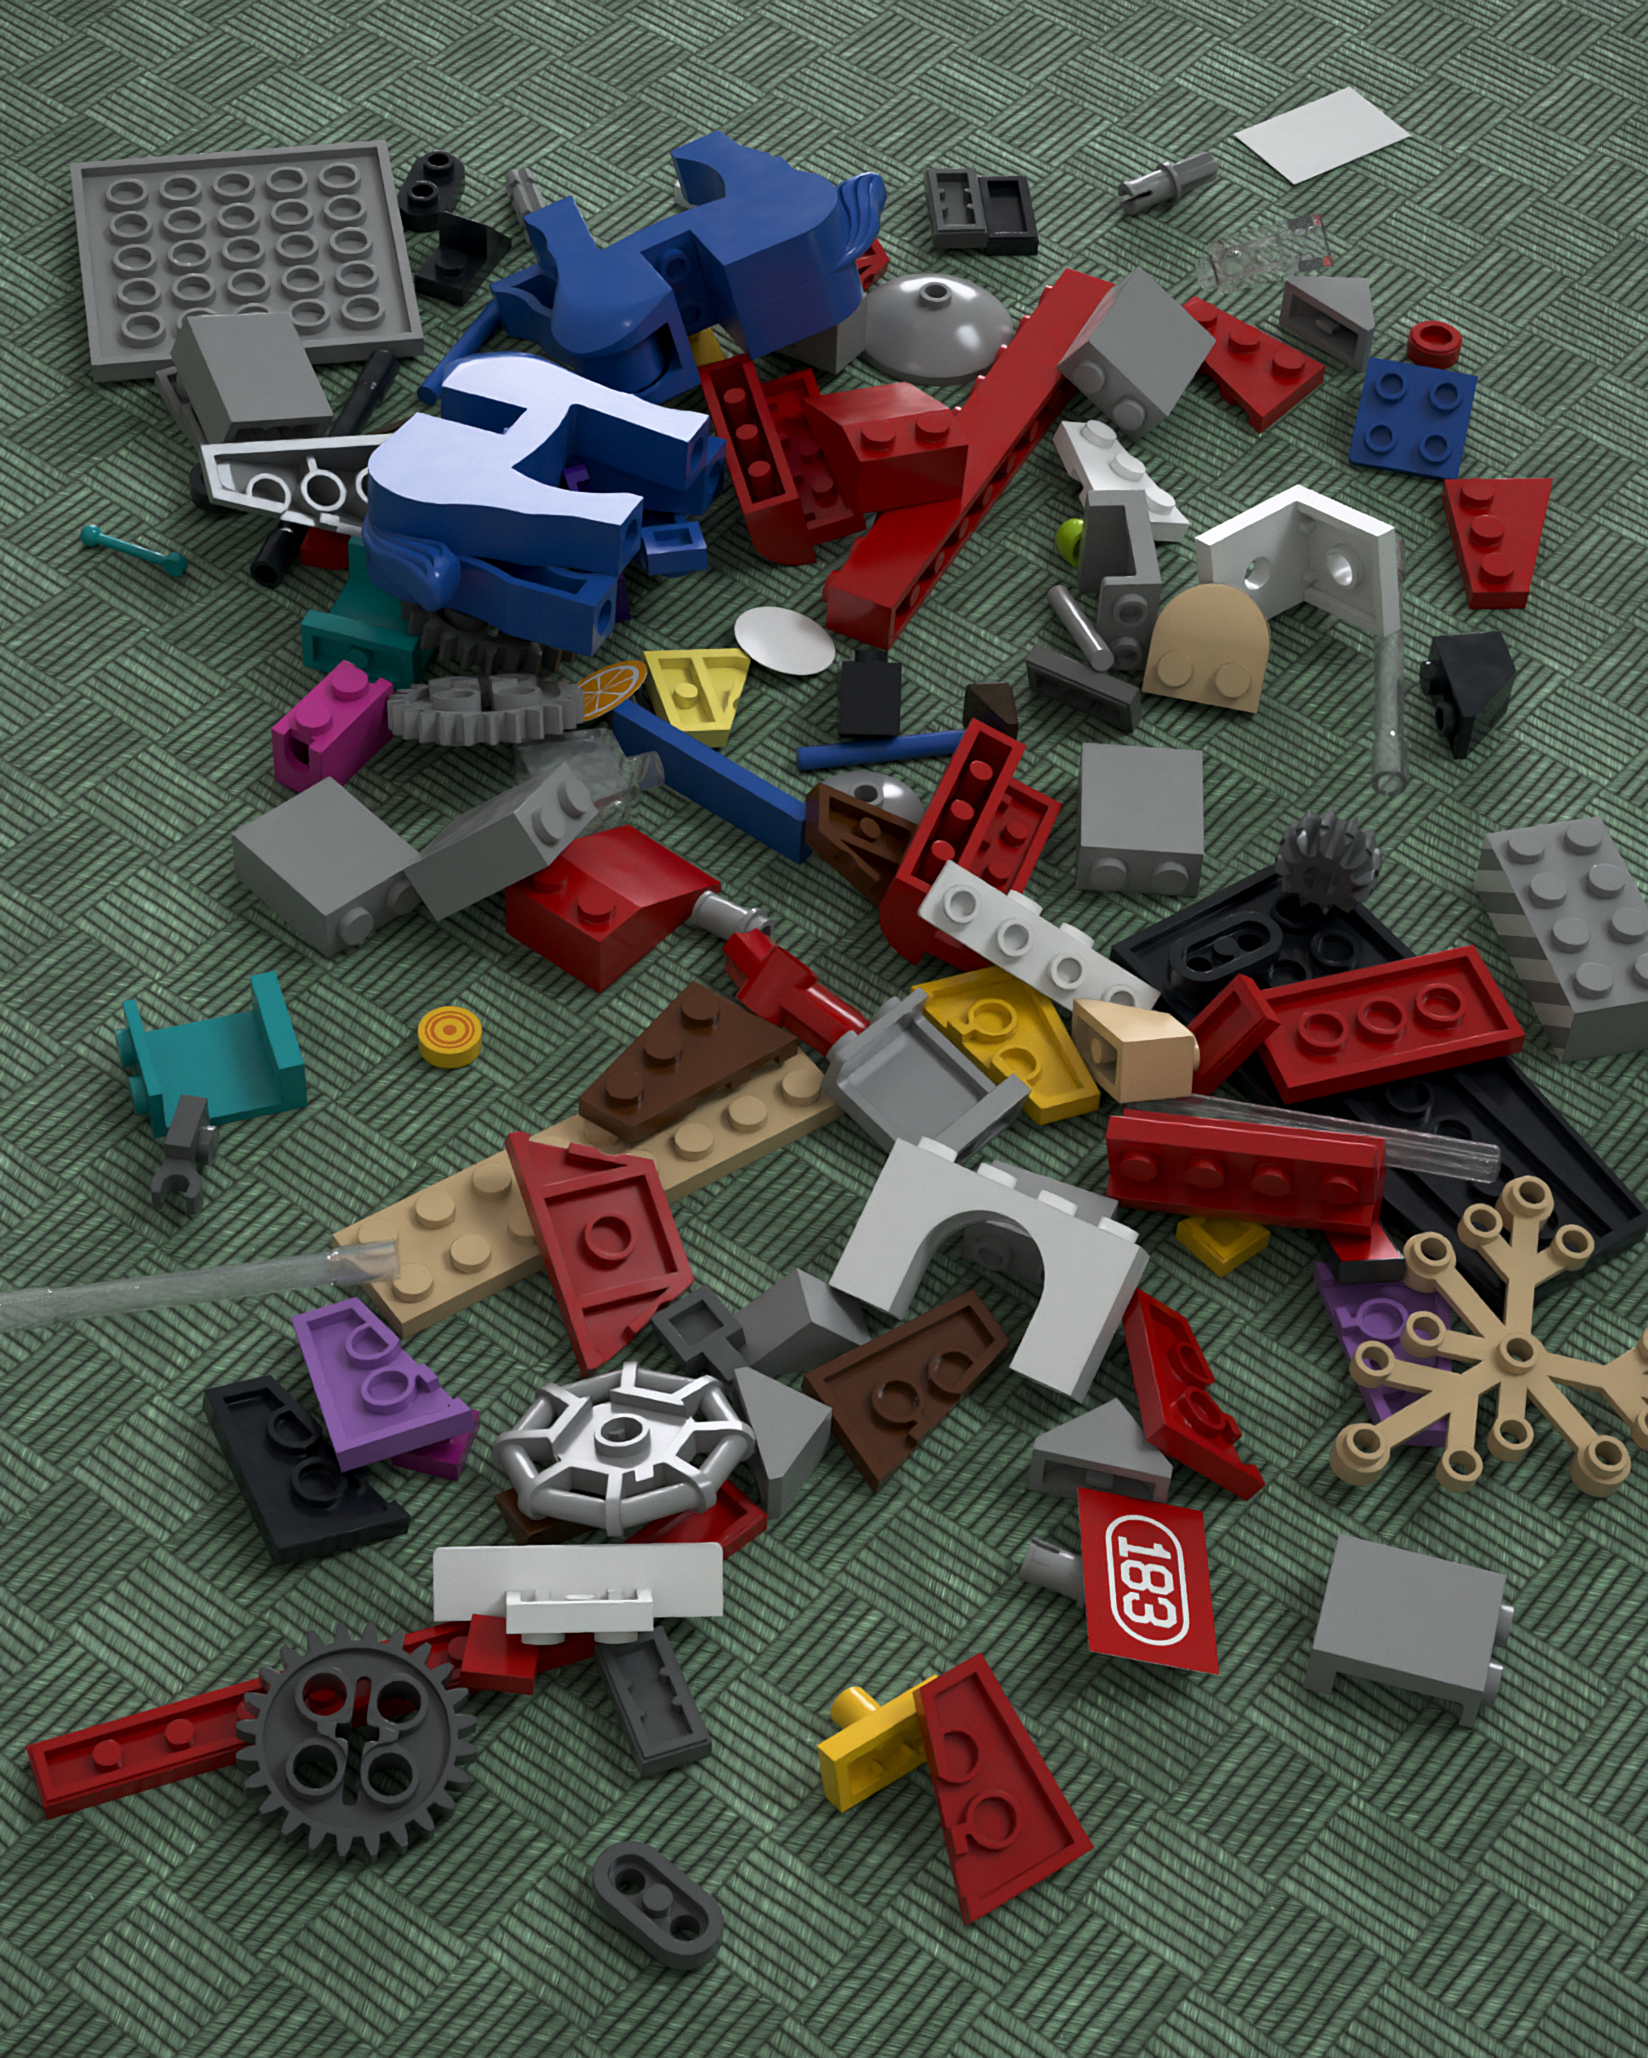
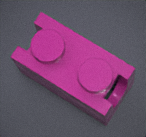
[271,660,395,793]

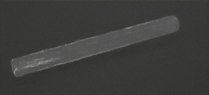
[1120,1093,1502,1184]

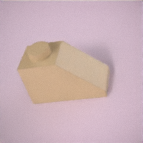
[1071,998,1200,1103]

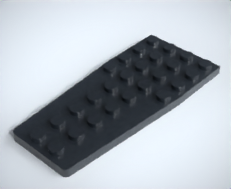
[1109,863,1648,1317]

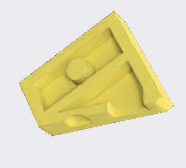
[641,648,752,748]

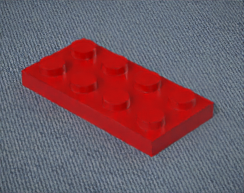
[1257,944,1526,1105]

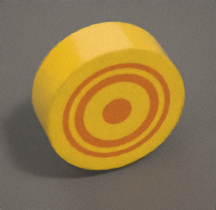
[418,1006,482,1069]

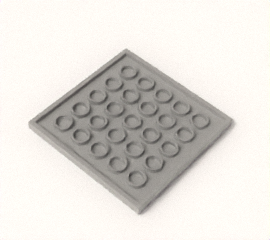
[70,140,424,383]

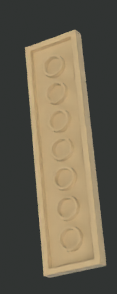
[332,1046,845,1340]

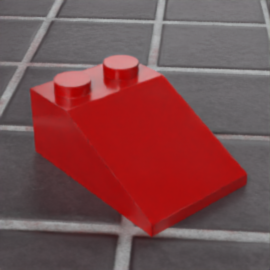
[800,381,969,515]
[505,824,721,994]

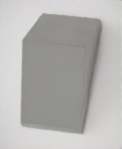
[1279,276,1375,373]
[733,1268,871,1377]
[732,1367,832,1520]
[1027,1398,1173,1504]

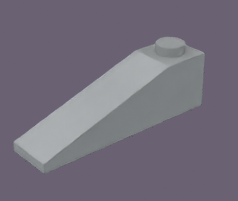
[197,434,392,538]

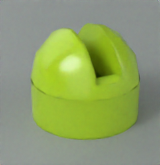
[1055,518,1083,568]

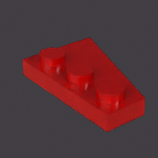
[1182,296,1326,434]
[1441,478,1553,609]
[1122,1287,1266,1501]

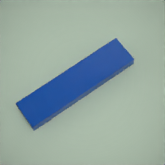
[613,699,813,865]

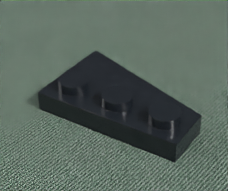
[202,1375,411,1567]

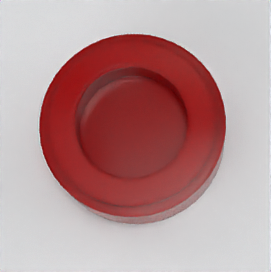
[1406,320,1462,369]

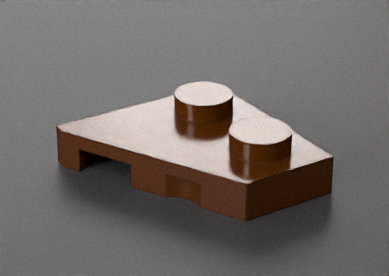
[805,782,918,909]

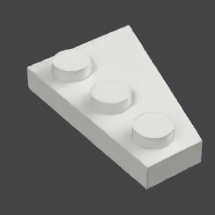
[1052,420,1190,542]

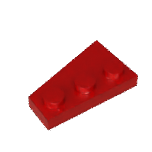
[912,1652,1094,1926]

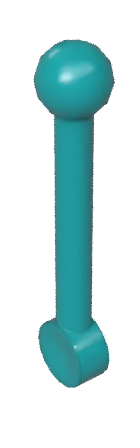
[80,524,188,577]

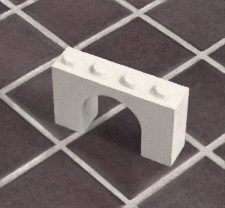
[829,1136,1150,1404]

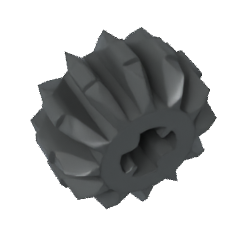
[1274,807,1383,915]

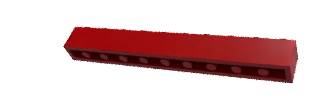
[822,268,1116,651]

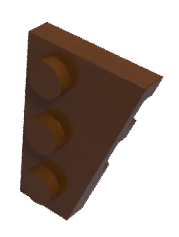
[579,981,798,1145]
[801,1289,1011,1495]

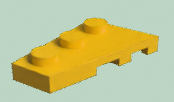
[910,965,1101,1125]

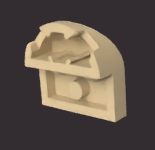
[1141,583,1271,714]

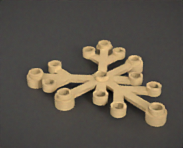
[1329,1176,1648,1498]

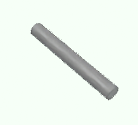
[1047,585,1114,671]

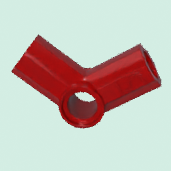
[722,928,870,1058]

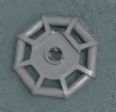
[492,1361,756,1537]

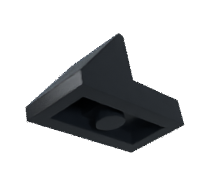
[415,211,512,307]

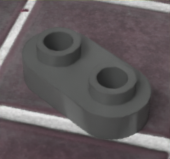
[592,1841,724,1970]

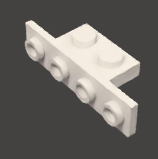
[917,860,1161,1013]
[433,1542,723,1645]

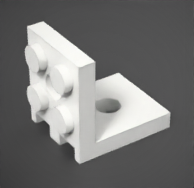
[1195,484,1401,638]

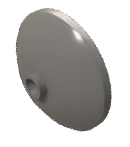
[860,273,1013,386]

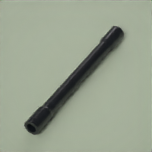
[250,350,400,588]

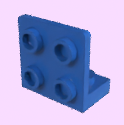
[1348,357,1478,481]

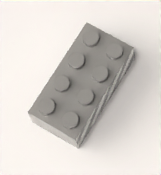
[1473,816,1648,1063]

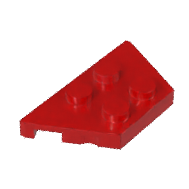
[504,1131,695,1379]

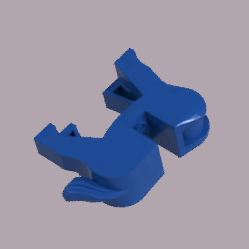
[489,130,887,406]
[361,351,727,657]

